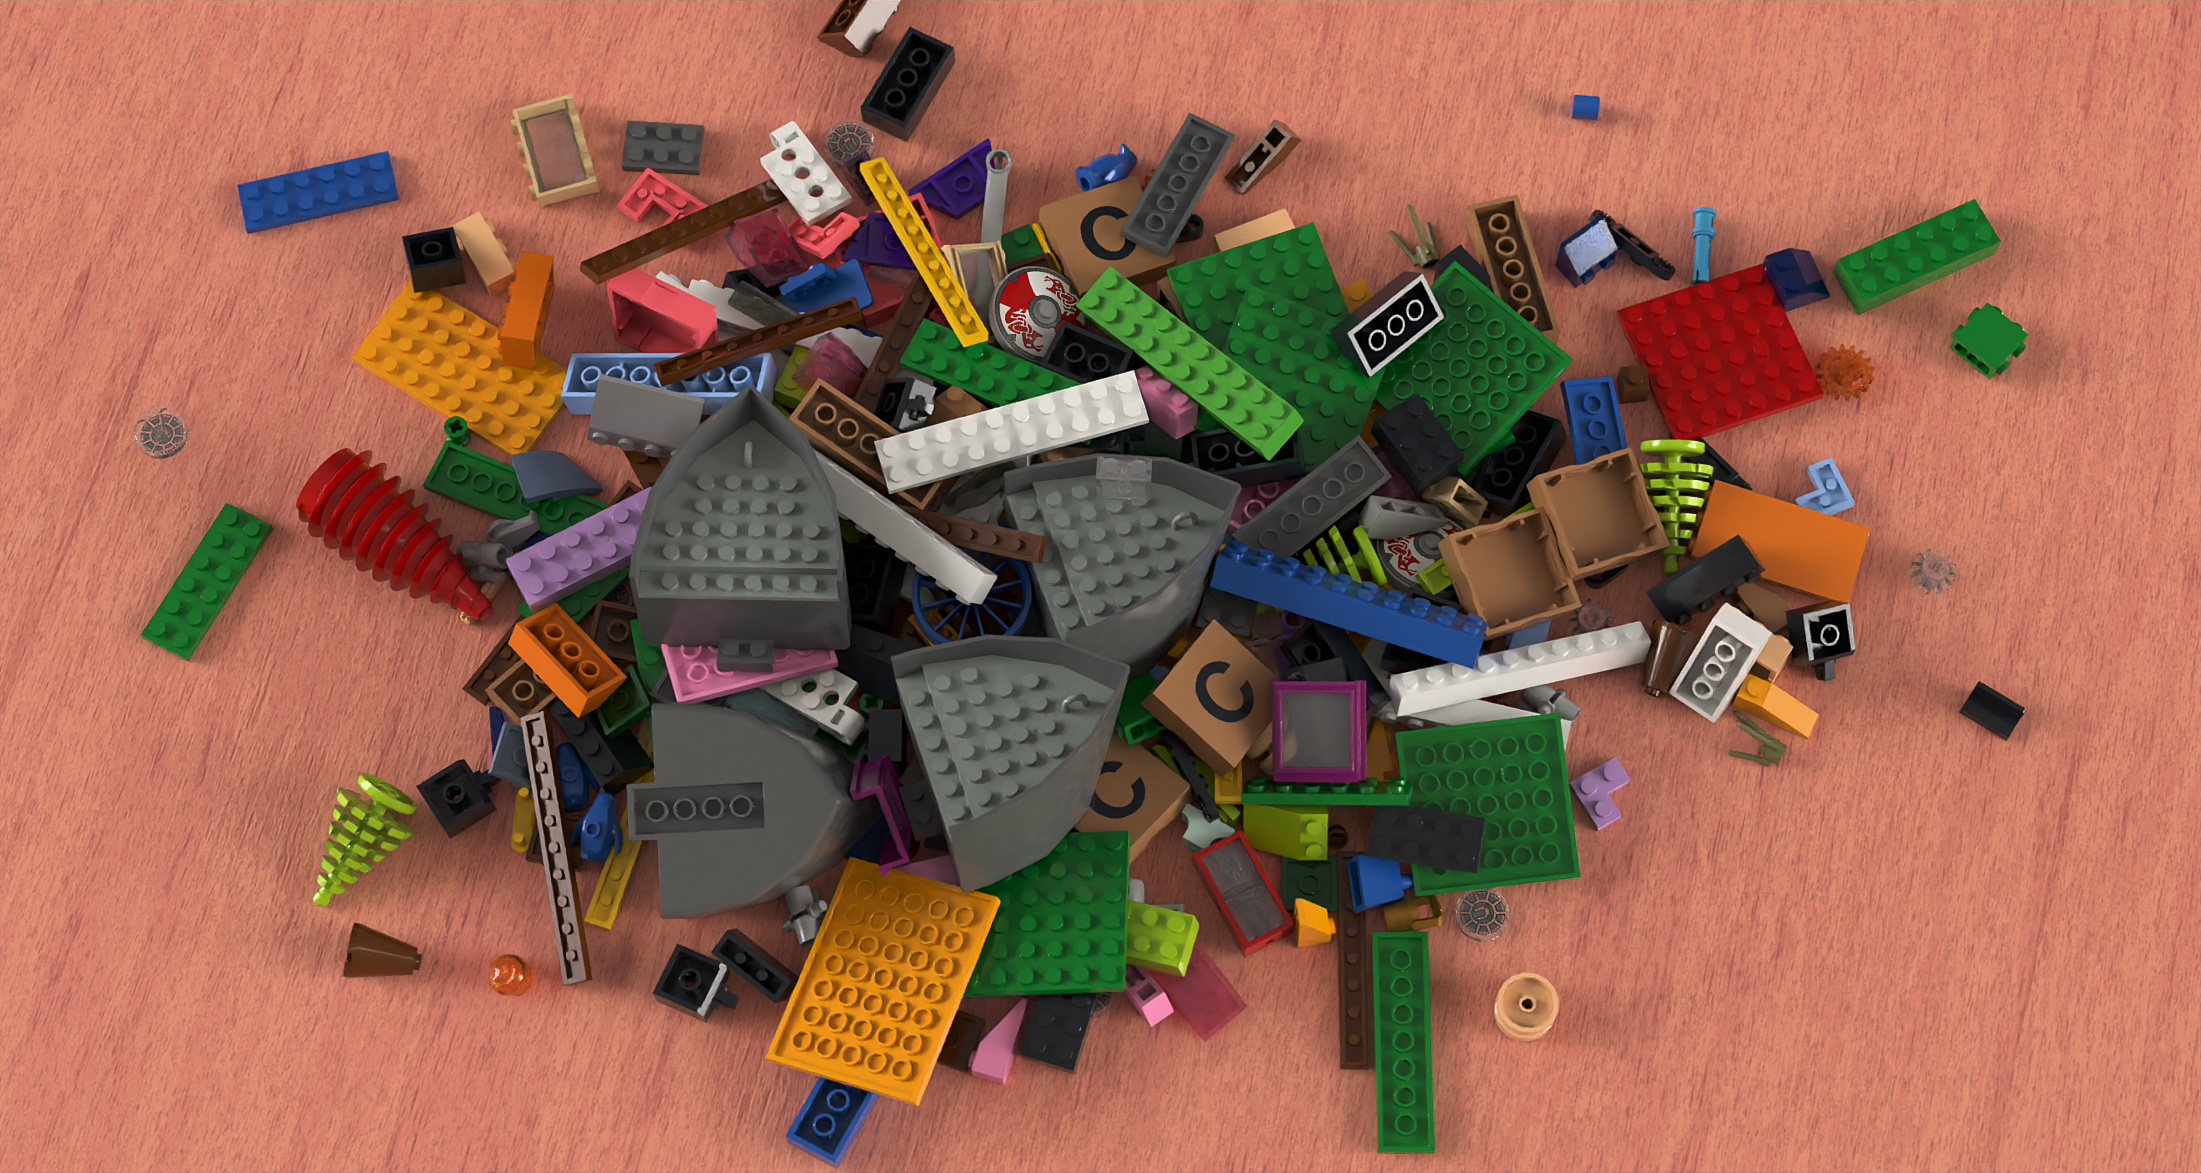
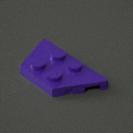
[908,139,995,220]
[842,212,922,271]

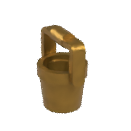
[1382,895,1444,932]

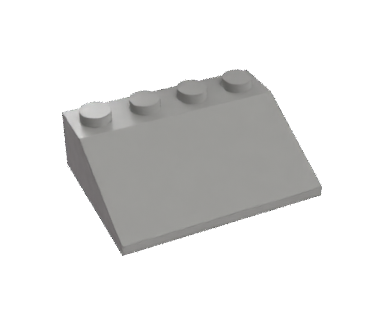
[587,374,705,459]

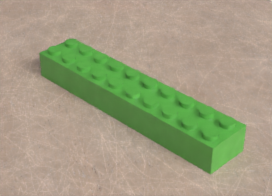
[1075,266,1304,461]

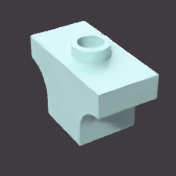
[1182,803,1235,852]

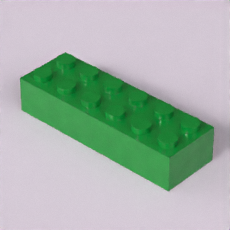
[1833,199,2001,315]

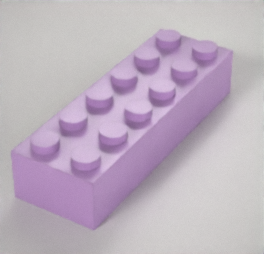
[505,487,651,614]

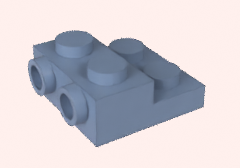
[488,722,557,793]

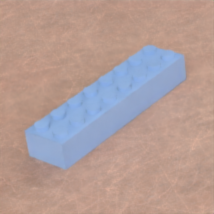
[561,353,779,415]

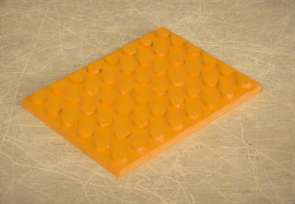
[766,857,1001,1106]

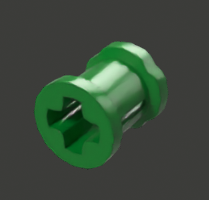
[444,416,471,447]
[859,693,885,719]

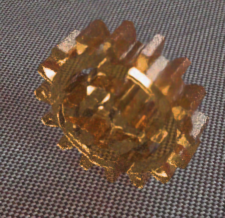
[1815,344,1874,401]

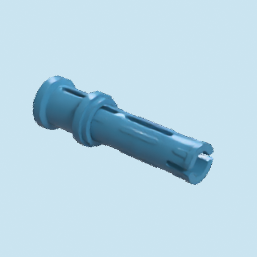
[1692,207,1716,285]

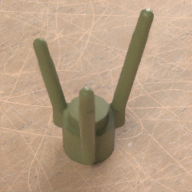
[1389,204,1440,269]
[1728,710,1787,767]

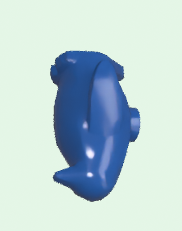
[1075,143,1137,192]
[555,742,599,813]
[570,792,623,863]

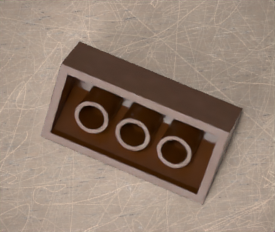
[817,0,901,56]

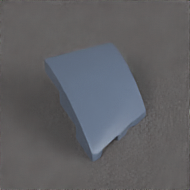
[510,451,603,504]

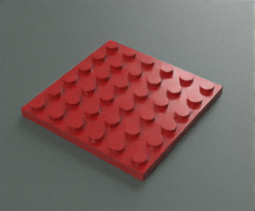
[1616,264,1824,441]

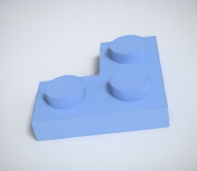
[1794,457,1855,515]

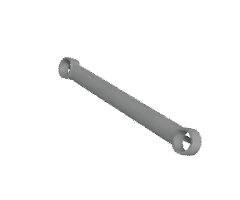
[974,149,1012,336]

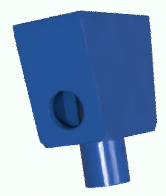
[1346,855,1414,913]

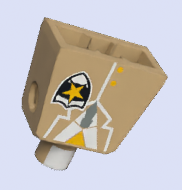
[1422,476,1489,526]

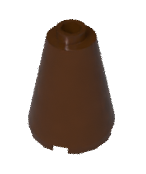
[1641,620,1701,698]
[343,922,422,978]

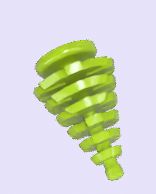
[1638,440,1714,575]
[1256,525,1388,615]
[313,773,418,907]

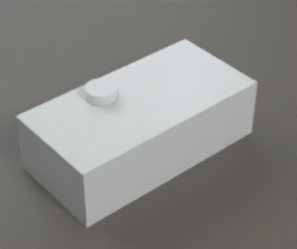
[1669,603,1772,723]

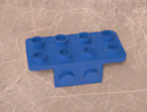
[771,259,874,313]

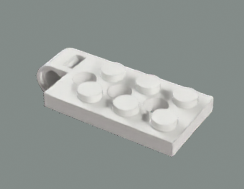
[760,121,852,227]
[755,668,865,745]

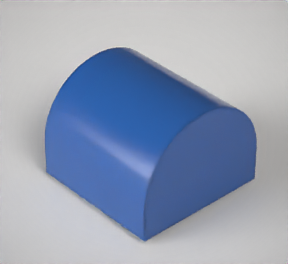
[1571,95,1600,121]

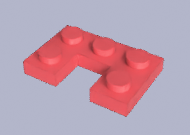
[617,167,708,249]
[779,212,860,259]

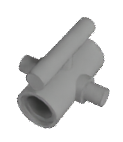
[456,541,513,583]
[1517,684,1581,725]
[782,886,827,947]

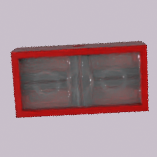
[1193,830,1294,958]

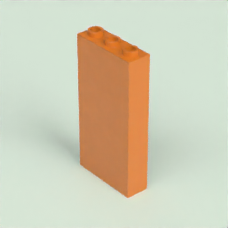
[1687,480,1871,603]

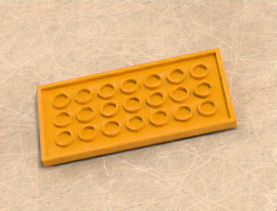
[351,280,568,456]

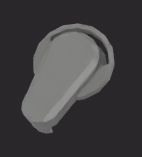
[486,510,540,551]

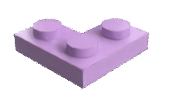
[1569,757,1630,831]

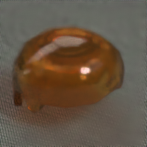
[487,954,534,996]

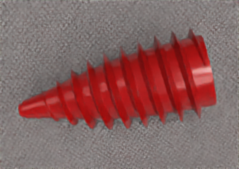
[296,448,495,621]

